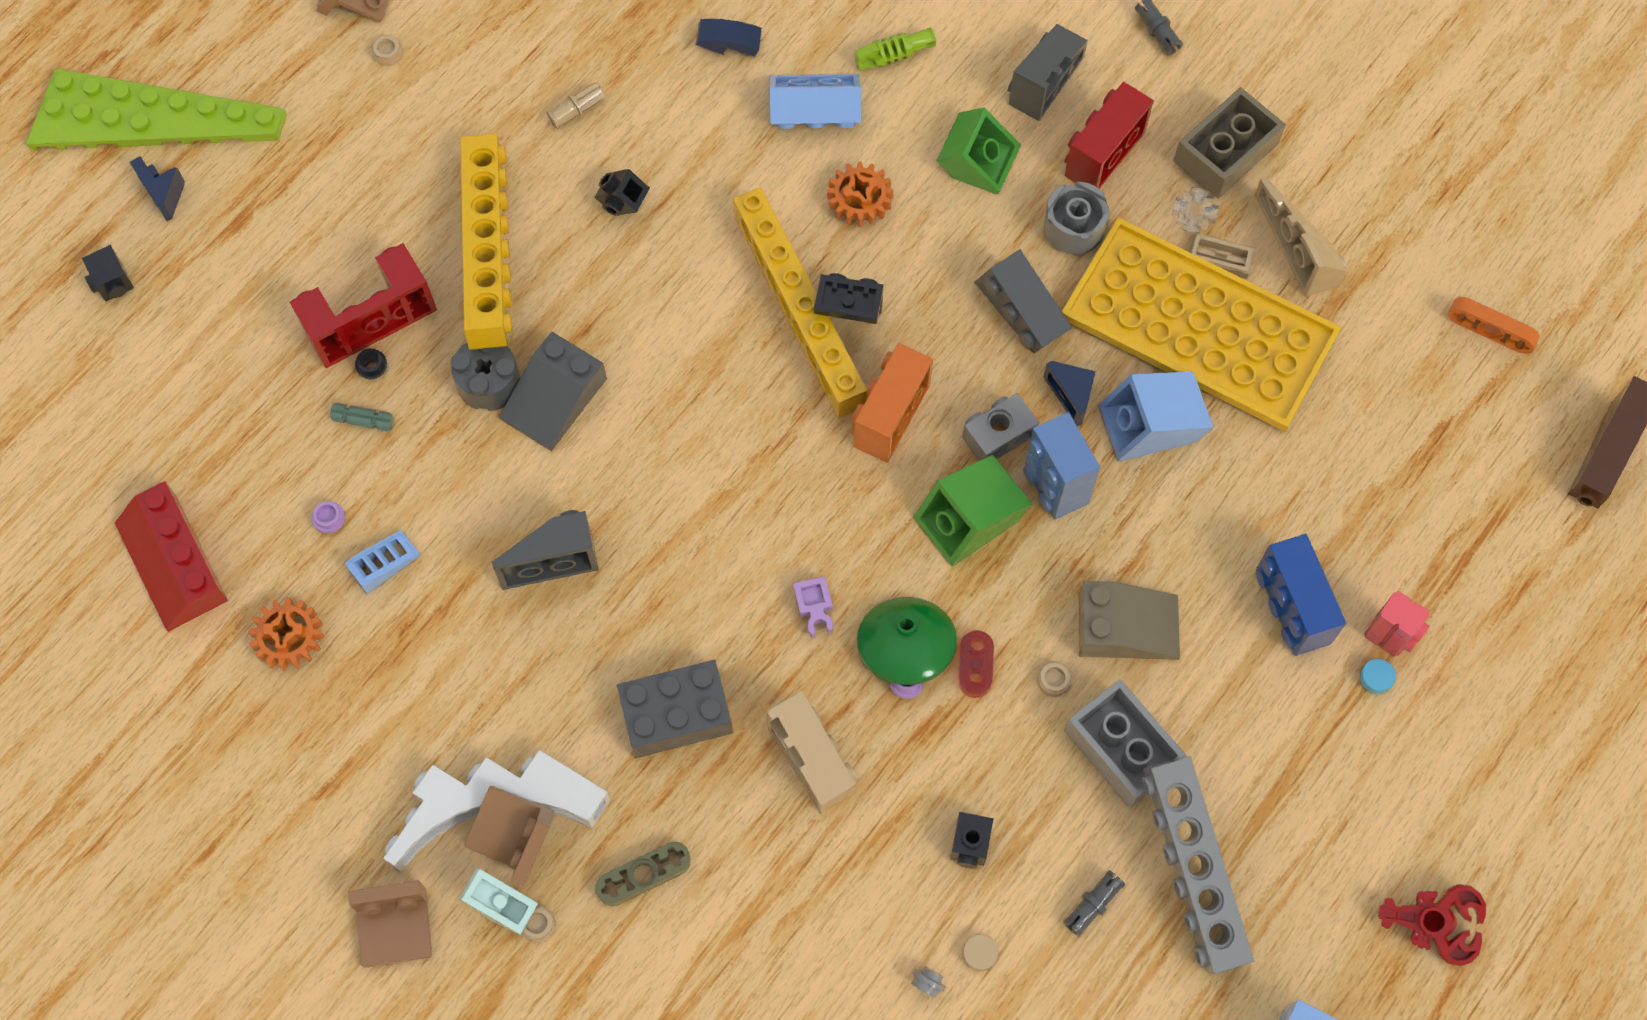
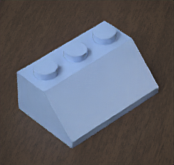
[770,74,861,129]

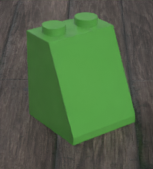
[914,455,1032,566]

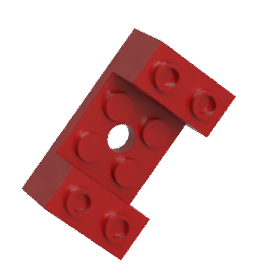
[289,243,437,368]

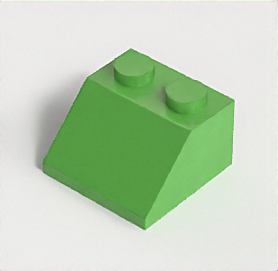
[936,107,1021,194]

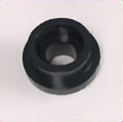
[355,348,387,380]

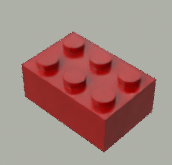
[1064,81,1154,189]

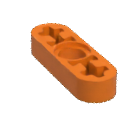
[1448,297,1540,354]

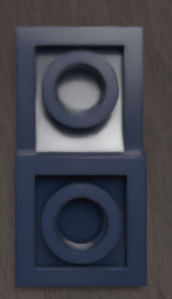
[696,19,762,57]

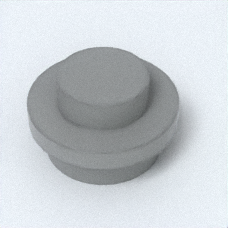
[912,966,946,998]

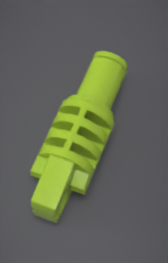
[855,27,936,71]

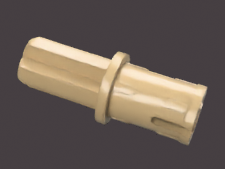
[546,83,605,129]

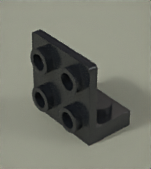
[814,273,884,324]

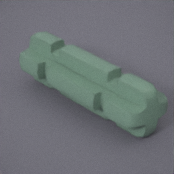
[330,403,394,431]

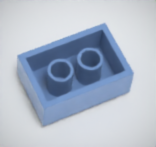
[1023,412,1100,519]

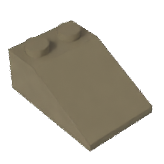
[1079,581,1180,660]

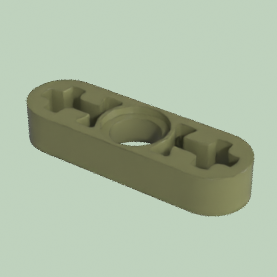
[595,842,691,907]

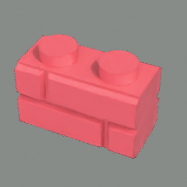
[1364,591,1429,657]

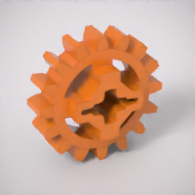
[827,162,893,227]
[248,597,324,671]

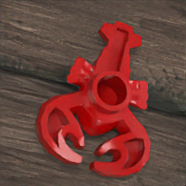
[1378,884,1486,966]

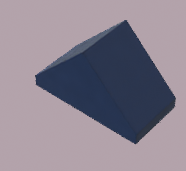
[1043,361,1096,427]

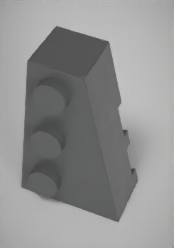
[1008,24,1088,121]
[974,249,1072,354]

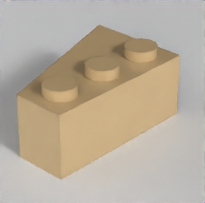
[767,690,858,813]

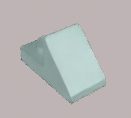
[458,868,538,935]

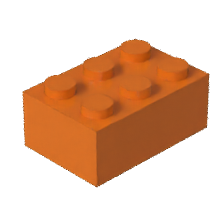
[851,343,933,463]

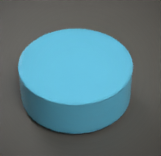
[1360,659,1396,694]

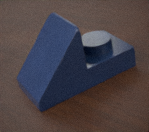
[130,156,185,221]

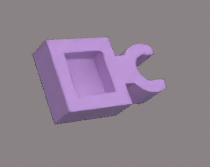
[793,576,833,638]

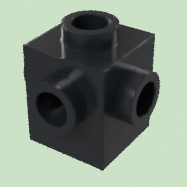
[594,169,650,216]

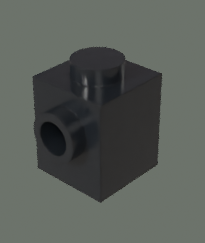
[82,245,134,301]
[950,812,994,869]

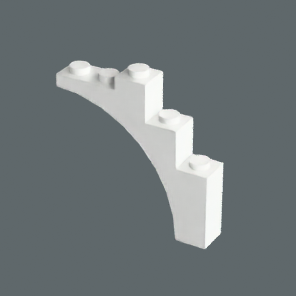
[383,750,611,873]

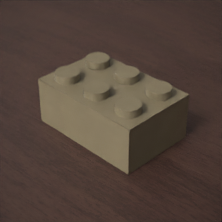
[1173,87,1286,199]

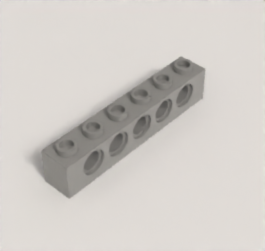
[1142,756,1254,974]

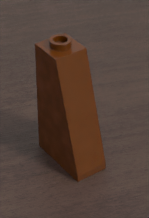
[1568,376,1647,509]

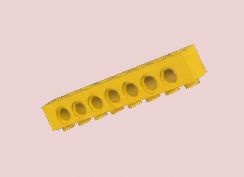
[460,133,513,350]
[733,187,867,418]

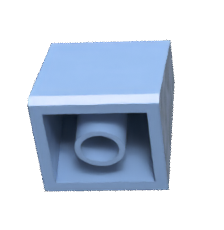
[1098,371,1214,461]

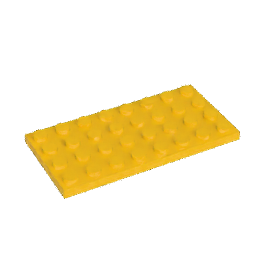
[1062,217,1342,432]

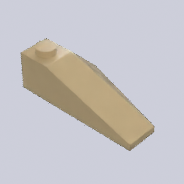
[1255,178,1346,297]

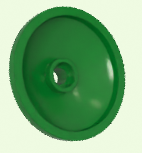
[857,597,957,685]

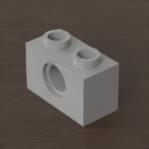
[962,393,1039,461]

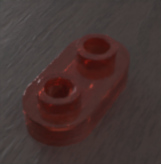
[958,630,994,698]

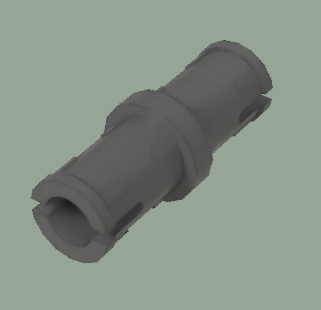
[1135,0,1183,55]
[1063,870,1125,937]

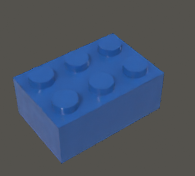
[1256,533,1347,656]

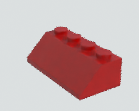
[115,481,228,632]

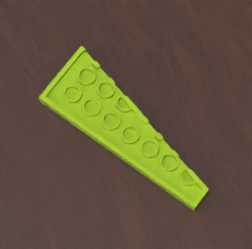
[26,68,287,150]

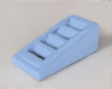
[344,530,421,594]

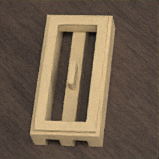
[1190,232,1255,279]

